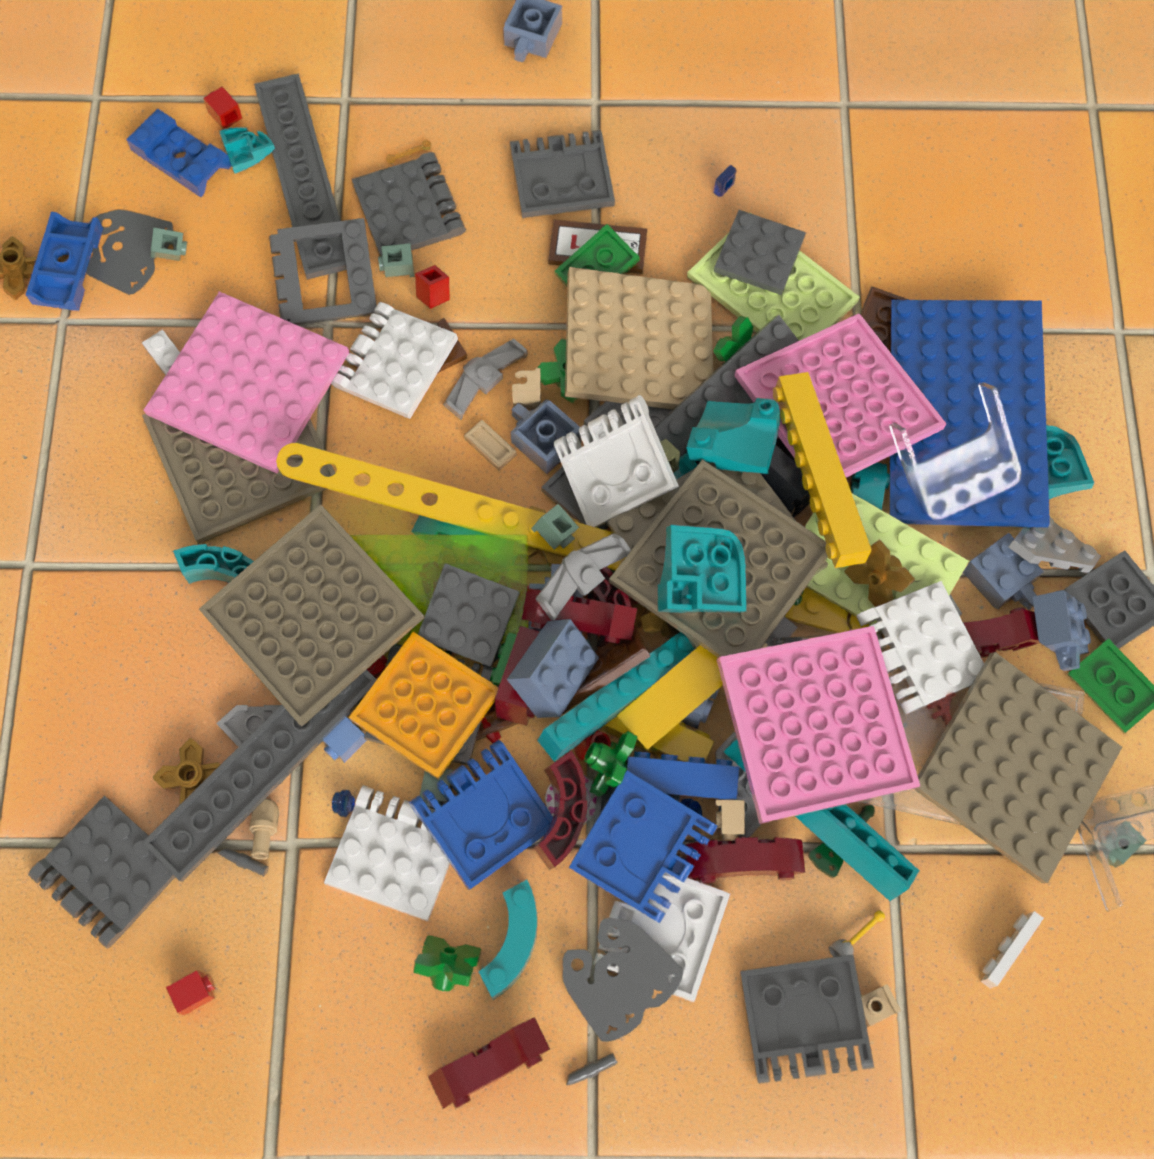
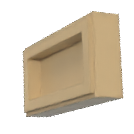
[464,420,517,471]

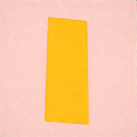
[617,645,723,750]

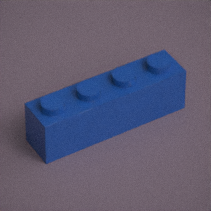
[627,752,739,800]

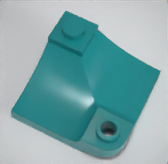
[687,398,780,474]
[1046,425,1094,499]
[658,525,746,613]

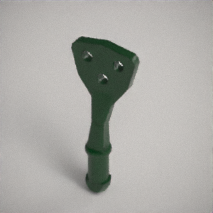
[808,804,875,878]

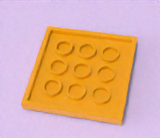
[349,632,499,780]

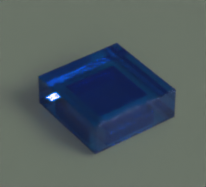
[713,165,737,197]

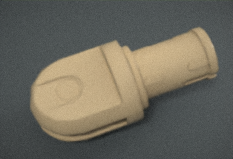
[249,799,279,860]

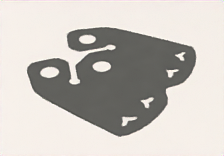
[86,210,173,295]
[563,918,684,1042]

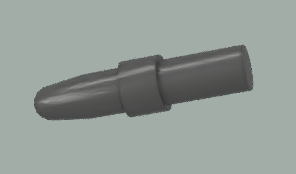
[218,848,269,877]
[566,1053,618,1086]

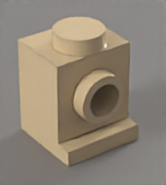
[716,800,745,840]
[862,984,901,1027]

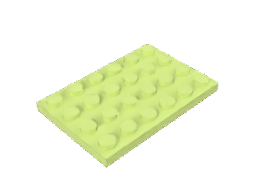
[687,212,860,341]
[805,494,969,632]

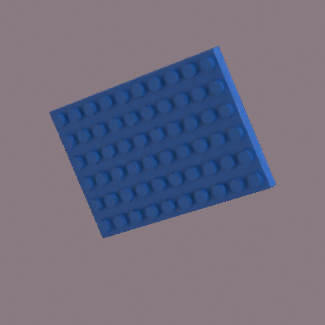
[889,300,1050,528]

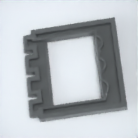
[269,218,377,325]

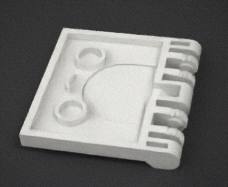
[331,302,458,419]
[554,395,679,528]
[856,581,984,714]
[324,785,450,922]
[593,872,730,1003]

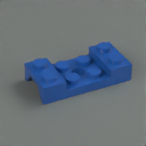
[126,108,231,197]
[26,211,103,311]

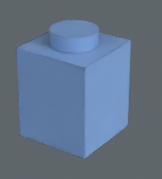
[323,717,367,763]

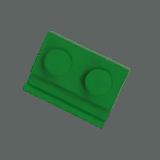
[490,632,517,687]

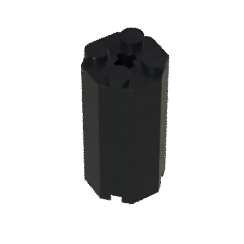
[760,436,811,518]

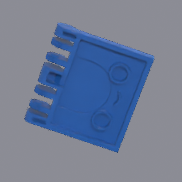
[409,740,553,890]
[569,770,718,923]

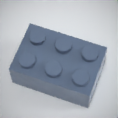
[507,619,599,718]

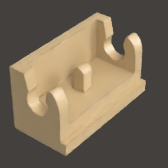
[512,368,541,411]

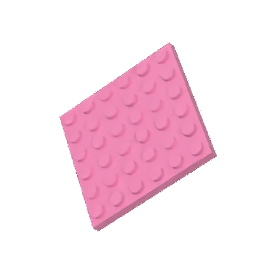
[144,292,349,474]
[734,314,946,477]
[717,626,920,824]

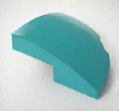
[219,127,275,174]

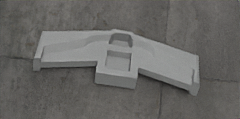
[443,339,528,420]
[536,533,631,620]

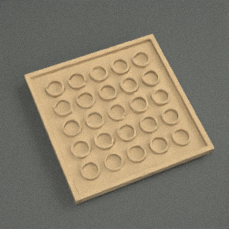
[565,267,713,409]

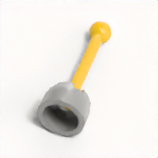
[829,910,885,957]

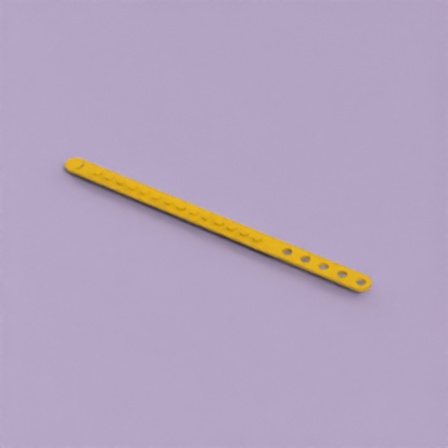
[276,443,878,634]

